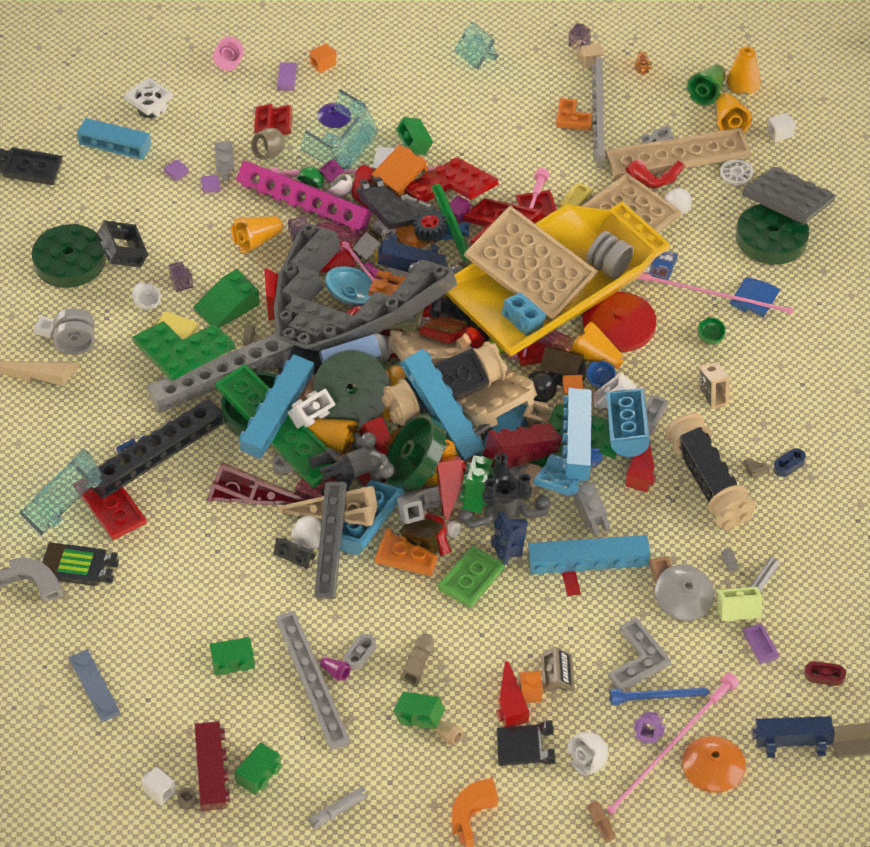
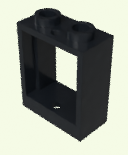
[97,220,148,268]

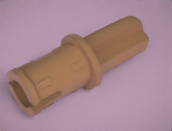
[587,801,616,842]

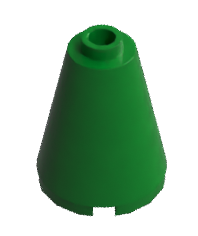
[686,64,726,106]

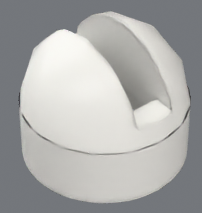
[446,521,461,538]

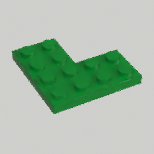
[132,321,235,381]
[529,404,617,468]

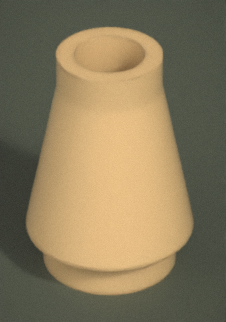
[432,720,463,745]

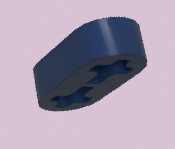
[773,448,806,477]

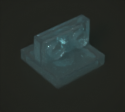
[454,21,499,69]

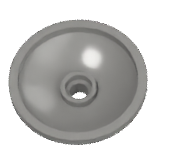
[655,565,715,621]

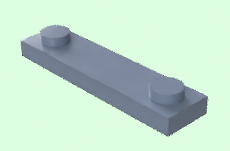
[69,649,121,723]

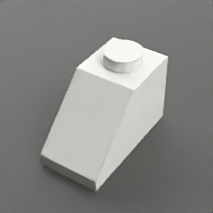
[593,373,636,408]

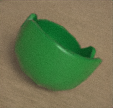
[297,167,324,189]
[697,317,726,345]

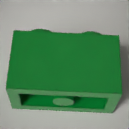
[396,117,433,155]
[209,637,255,675]
[393,691,446,729]
[234,742,282,795]

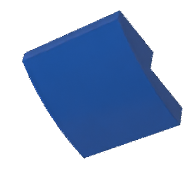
[729,277,781,318]

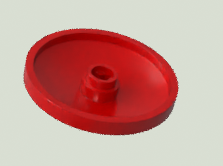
[582,291,657,352]

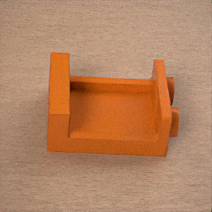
[372,145,428,199]

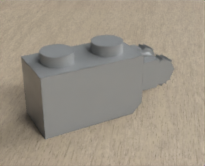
[574,482,610,535]

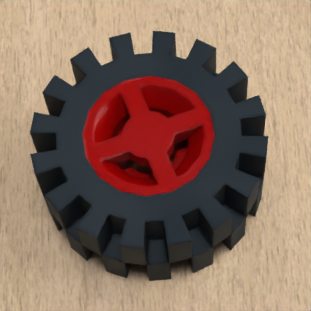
[414,209,447,243]

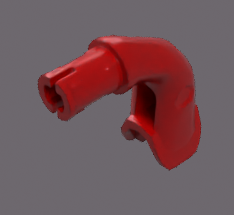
[625,159,685,189]
[351,165,373,209]

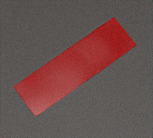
[562,571,581,596]

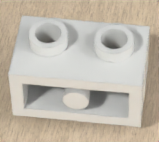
[287,388,336,429]

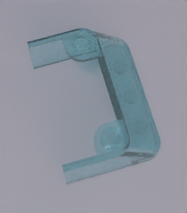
[300,89,378,170]
[19,448,102,536]

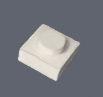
[33,316,54,338]

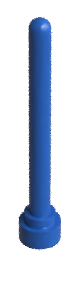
[610,687,709,706]

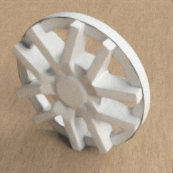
[720,159,753,187]

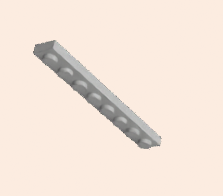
[592,57,604,168]
[275,610,350,751]

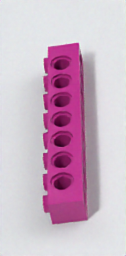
[236,161,373,233]

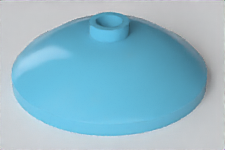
[325,266,373,306]

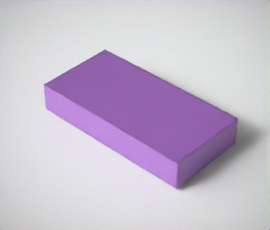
[277,62,297,91]
[743,623,779,665]

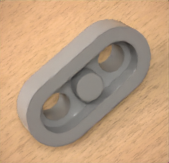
[344,634,376,670]

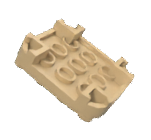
[388,329,472,368]
[457,368,537,429]

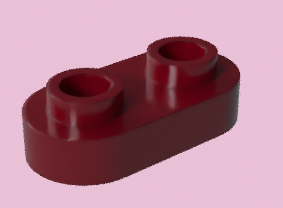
[804,661,846,686]

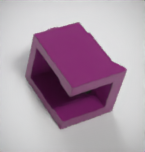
[319,159,344,184]
[449,195,471,225]

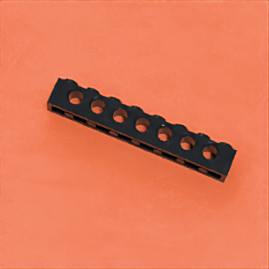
[87,398,223,500]

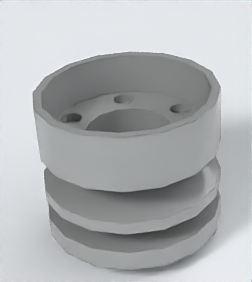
[586,231,634,280]

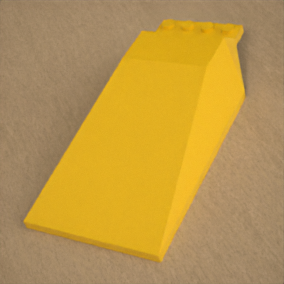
[446,201,670,357]

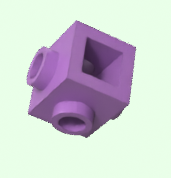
[634,712,666,744]

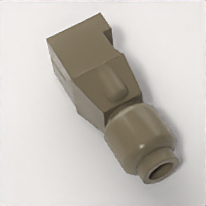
[400,633,434,687]

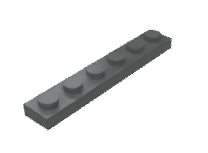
[314,482,347,599]

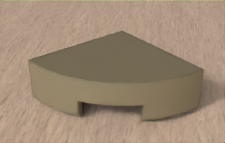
[242,325,255,346]
[743,459,770,478]

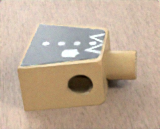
[698,363,730,409]

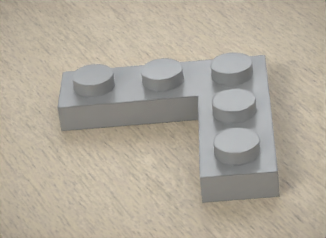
[608,617,671,690]

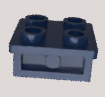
[491,511,528,565]

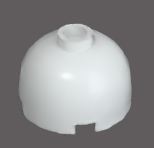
[568,732,608,775]

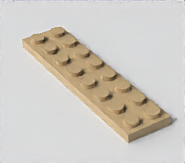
[606,128,751,179]

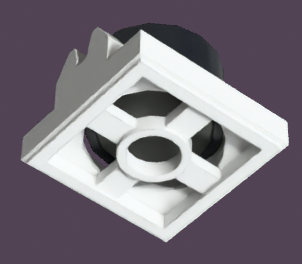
[124,77,173,118]

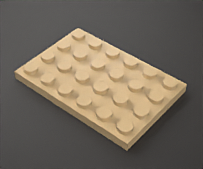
[464,206,597,322]

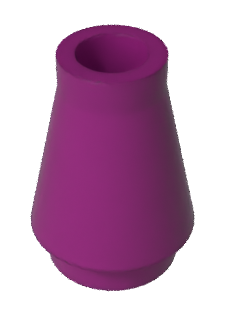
[320,656,351,681]

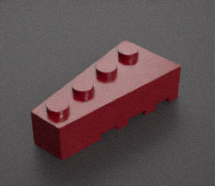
[482,423,563,468]
[194,721,231,811]

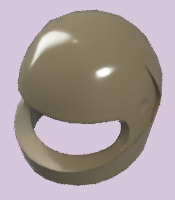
[251,128,285,159]

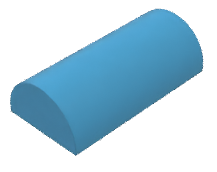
[606,388,650,457]
[341,480,404,555]

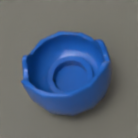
[586,360,616,389]

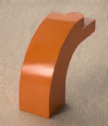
[451,778,498,847]

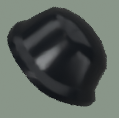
[528,370,557,402]

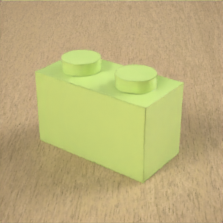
[717,587,762,622]

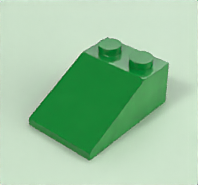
[193,269,260,328]

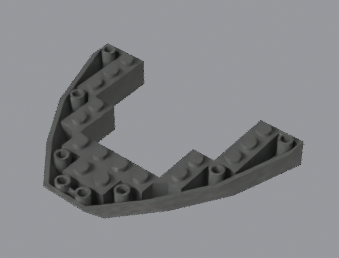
[274,223,457,351]

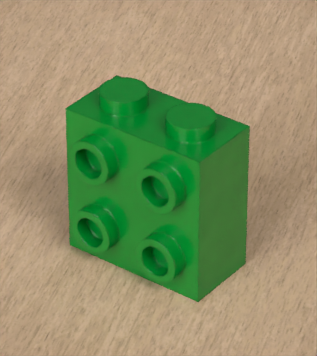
[460,455,493,513]

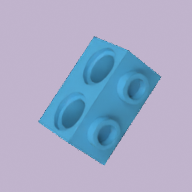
[501,292,546,336]

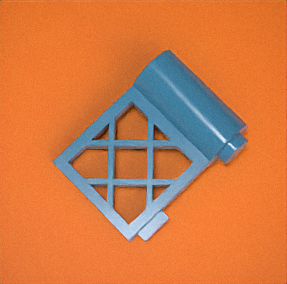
[533,453,591,496]

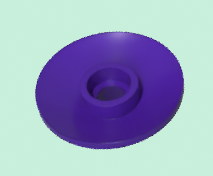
[318,102,352,128]

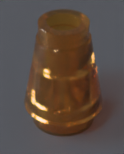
[635,51,652,74]

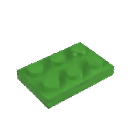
[438,545,505,609]

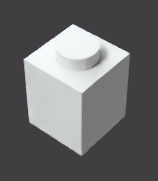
[767,113,796,142]
[141,767,176,806]

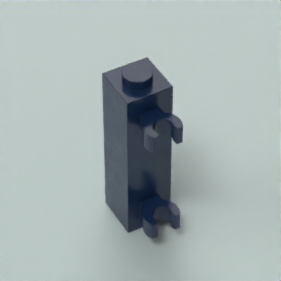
[377,233,448,272]
[751,716,834,758]

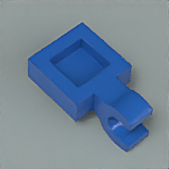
[591,448,602,467]

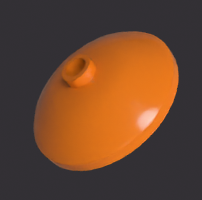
[682,736,746,793]

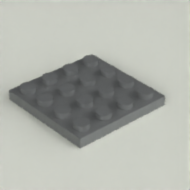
[742,167,836,224]

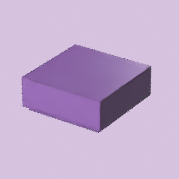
[164,159,189,181]
[201,174,221,194]

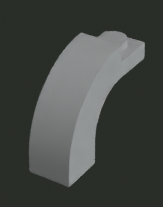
[397,484,440,524]
[0,558,64,602]

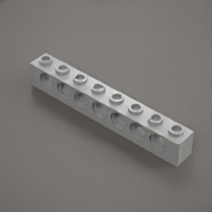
[148,334,293,413]

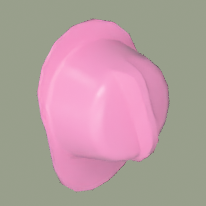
[213,37,244,71]

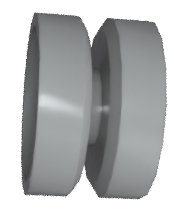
[53,308,95,355]

